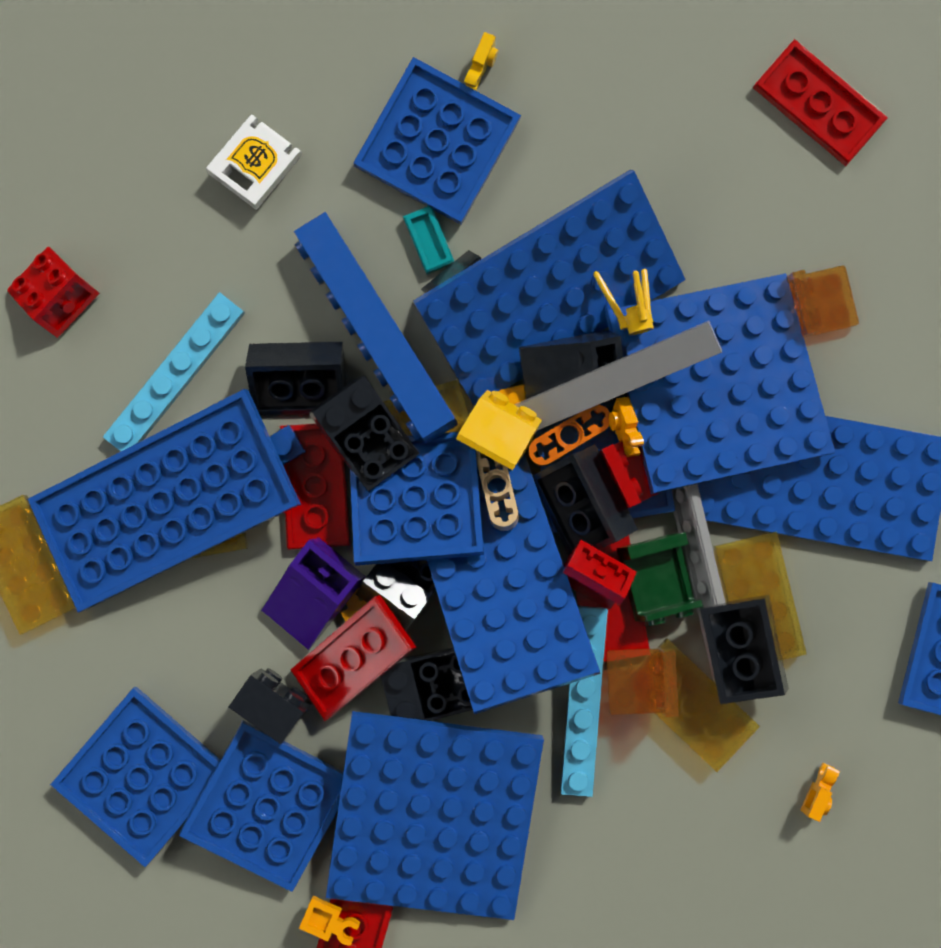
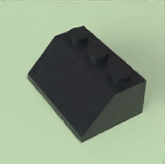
[245,341,346,416]
[532,444,638,556]
[701,594,789,704]

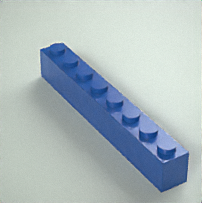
[294,212,458,444]

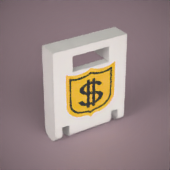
[206,115,302,210]

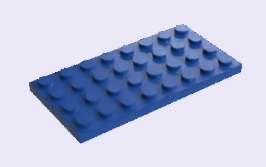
[413,169,686,407]
[28,389,301,612]
[697,416,941,561]
[427,453,600,714]

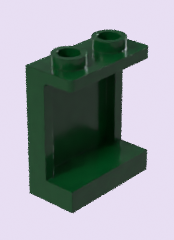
[617,532,703,626]

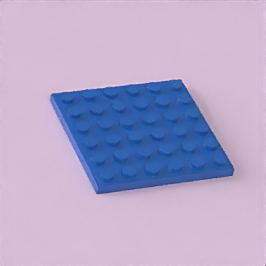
[605,273,835,494]
[326,711,544,920]

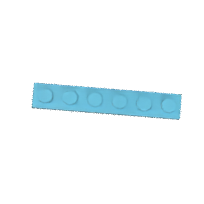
[103,292,245,451]
[560,606,608,797]

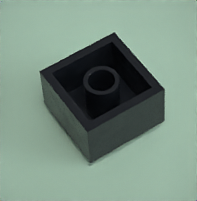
[228,668,311,744]

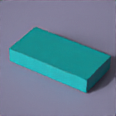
[403,206,455,275]

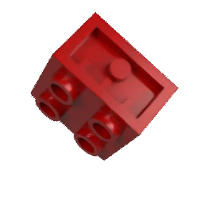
[7,247,100,338]
[599,442,661,508]
[563,540,637,609]

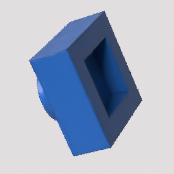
[270,425,306,466]

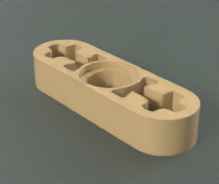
[476,450,519,531]

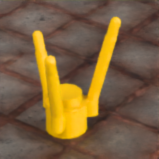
[593,269,654,335]

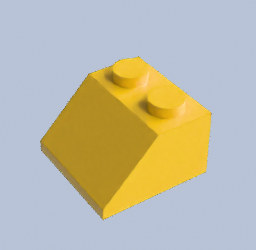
[456,390,542,470]

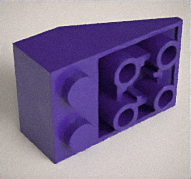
[261,538,366,650]

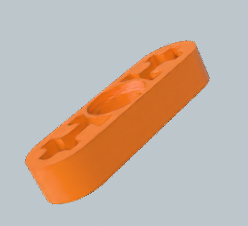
[528,405,610,466]

